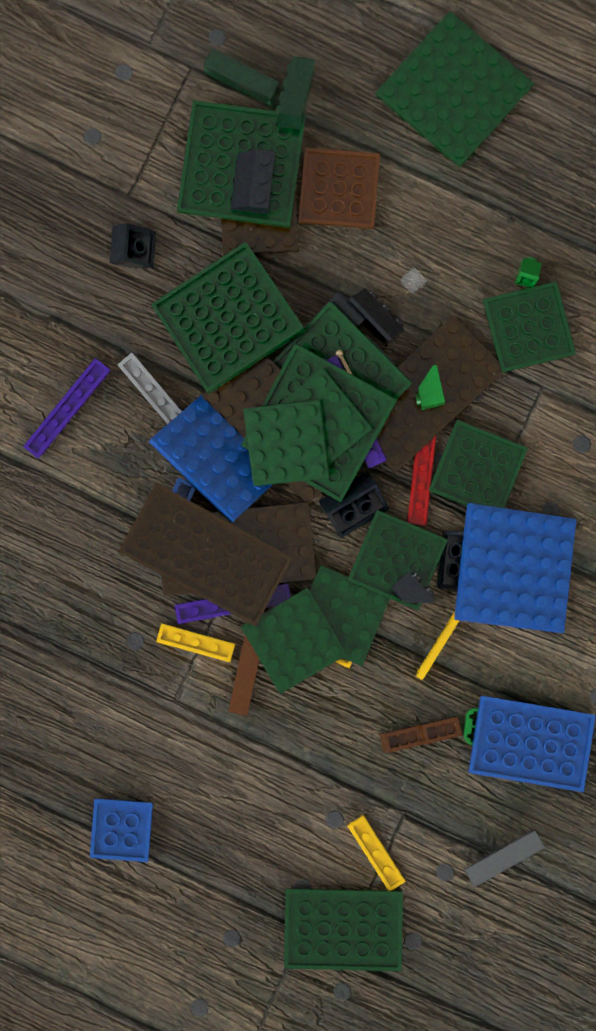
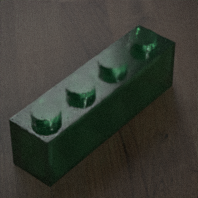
[203,48,280,106]
[275,56,315,130]

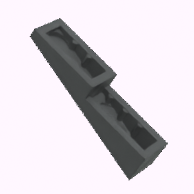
[464,830,545,887]

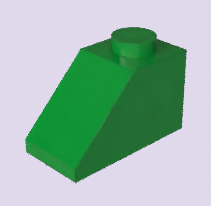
[515,257,542,288]
[415,365,445,410]

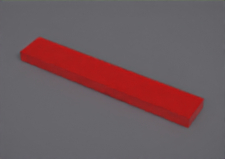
[407,436,436,526]

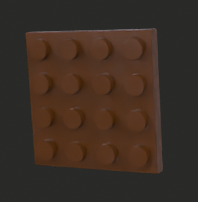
[298,147,380,230]

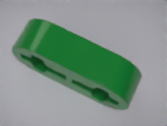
[463,708,478,745]

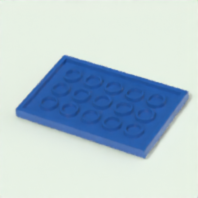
[149,395,273,523]
[468,695,596,792]

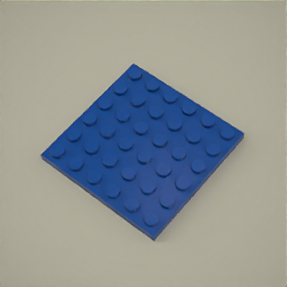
[454,503,576,633]

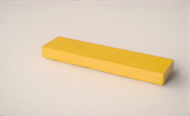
[415,611,460,680]
[156,623,235,662]
[347,815,406,891]

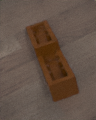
[228,635,259,716]
[379,717,462,753]

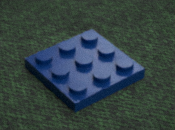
[90,798,153,862]

